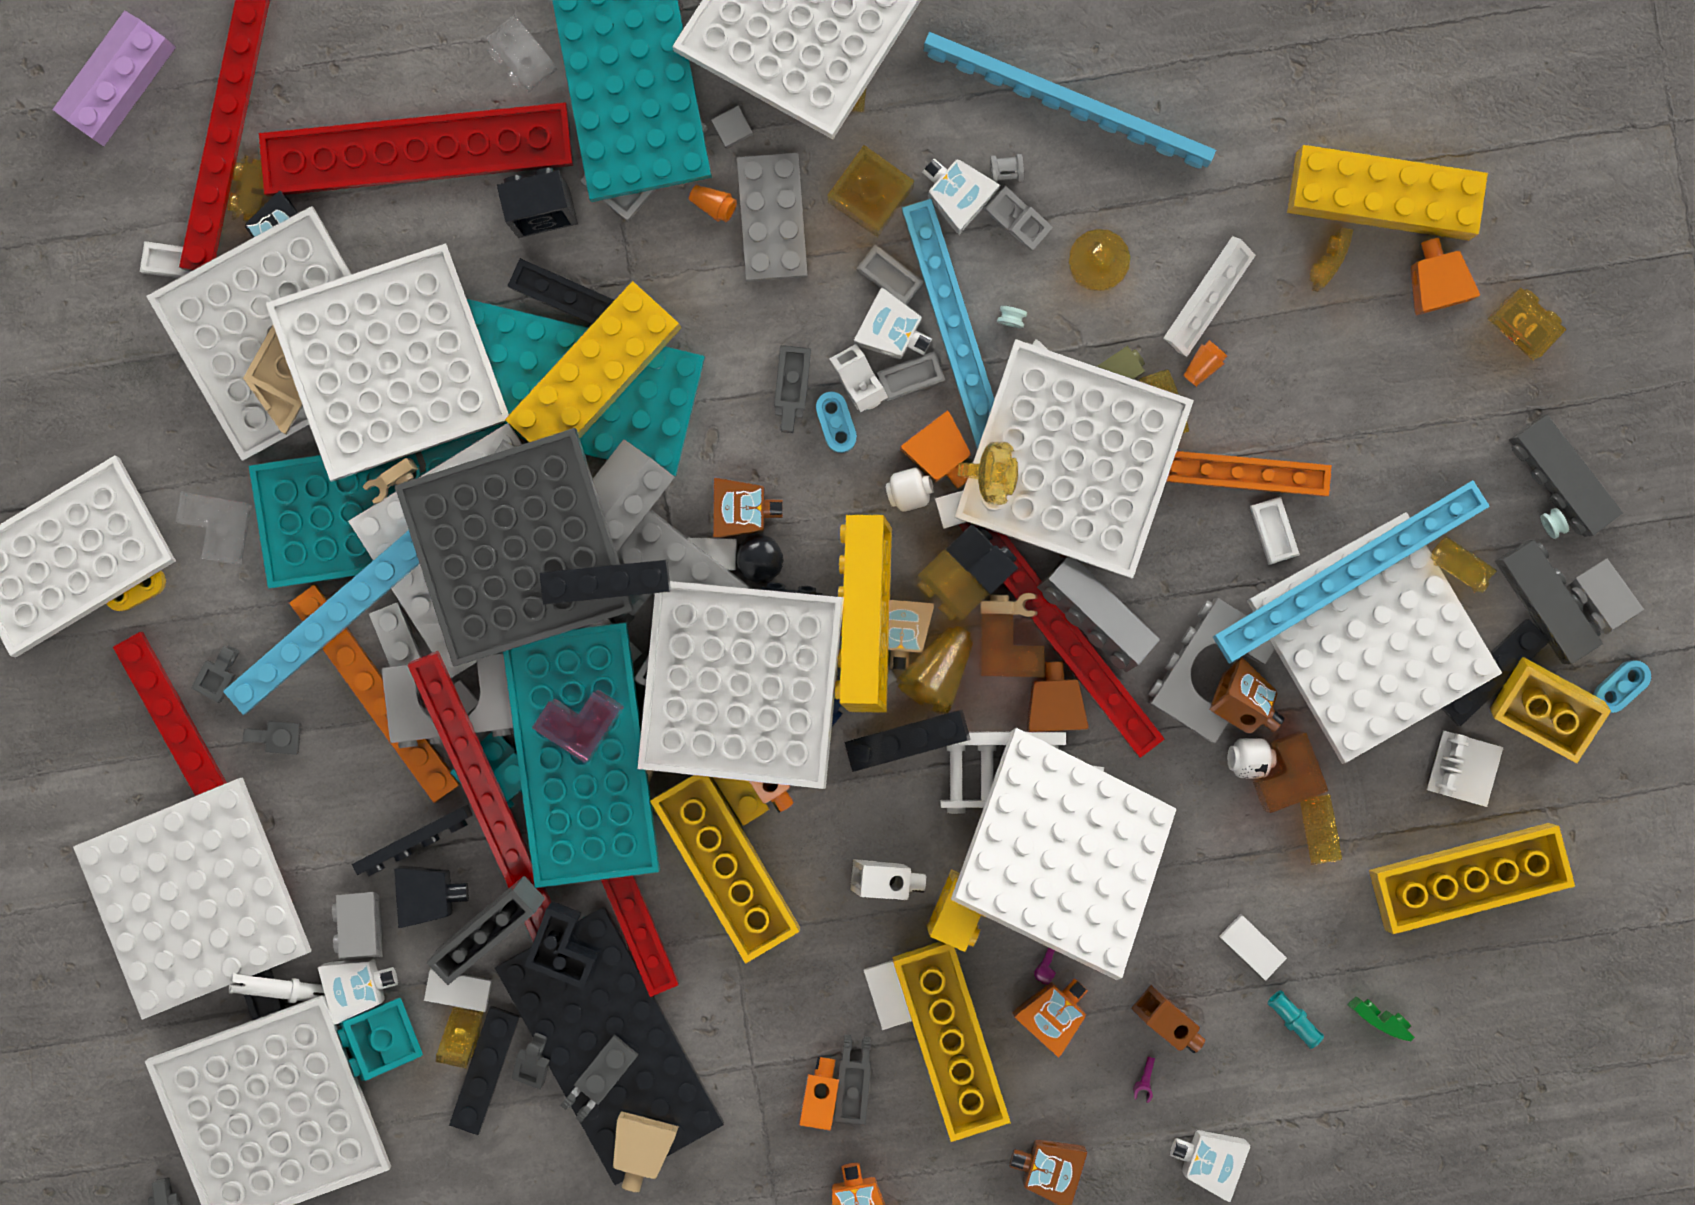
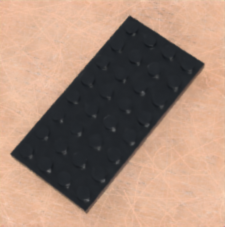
[495,906,724,1186]

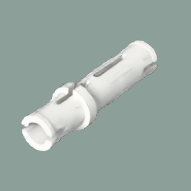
[229,973,324,1003]

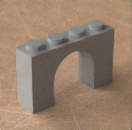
[1148,598,1275,743]
[382,654,513,748]

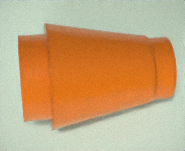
[689,184,737,222]
[1183,340,1227,387]

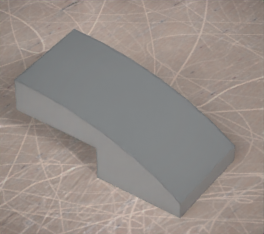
[983,185,1053,251]

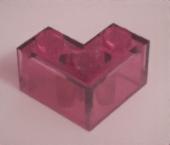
[532,690,625,763]

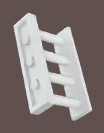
[940,731,1066,814]

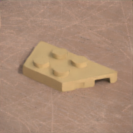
[243,325,303,435]

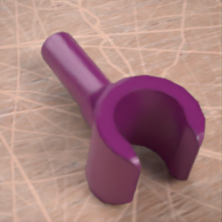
[1034,947,1056,985]
[1133,1056,1155,1103]

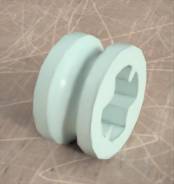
[997,306,1027,328]
[1540,508,1569,539]

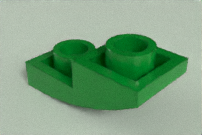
[1347,996,1415,1042]

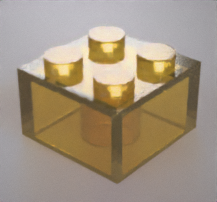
[827,145,915,238]
[916,549,989,621]

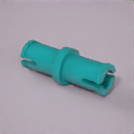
[1267,990,1324,1049]

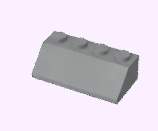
[593,440,675,552]

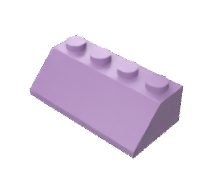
[52,10,176,146]

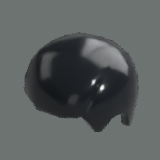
[736,534,784,584]

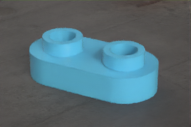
[816,392,857,453]
[1594,661,1651,713]

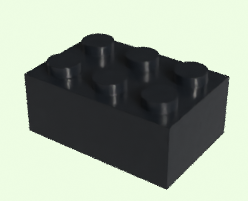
[497,168,578,238]

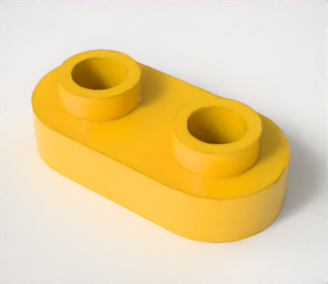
[106,571,166,611]

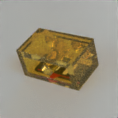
[1488,287,1567,361]

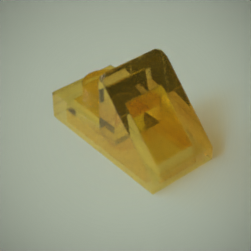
[436,1006,484,1069]

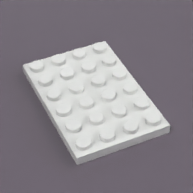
[0,455,176,658]

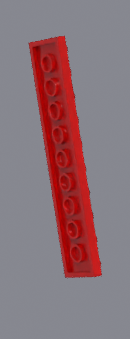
[258,102,573,197]

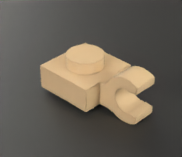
[363,458,418,504]
[981,593,1037,617]

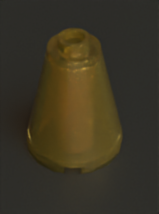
[896,626,973,715]

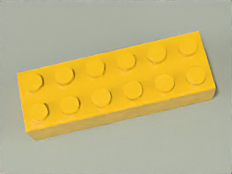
[1287,145,1488,241]
[505,281,681,442]
[835,515,892,713]
[650,775,800,964]
[1369,823,1575,934]
[892,941,1011,1142]

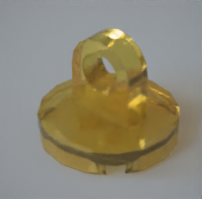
[1068,229,1131,291]
[957,441,1018,505]

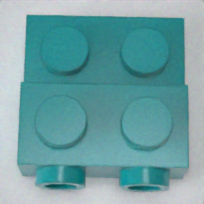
[450,732,522,809]
[337,997,423,1081]

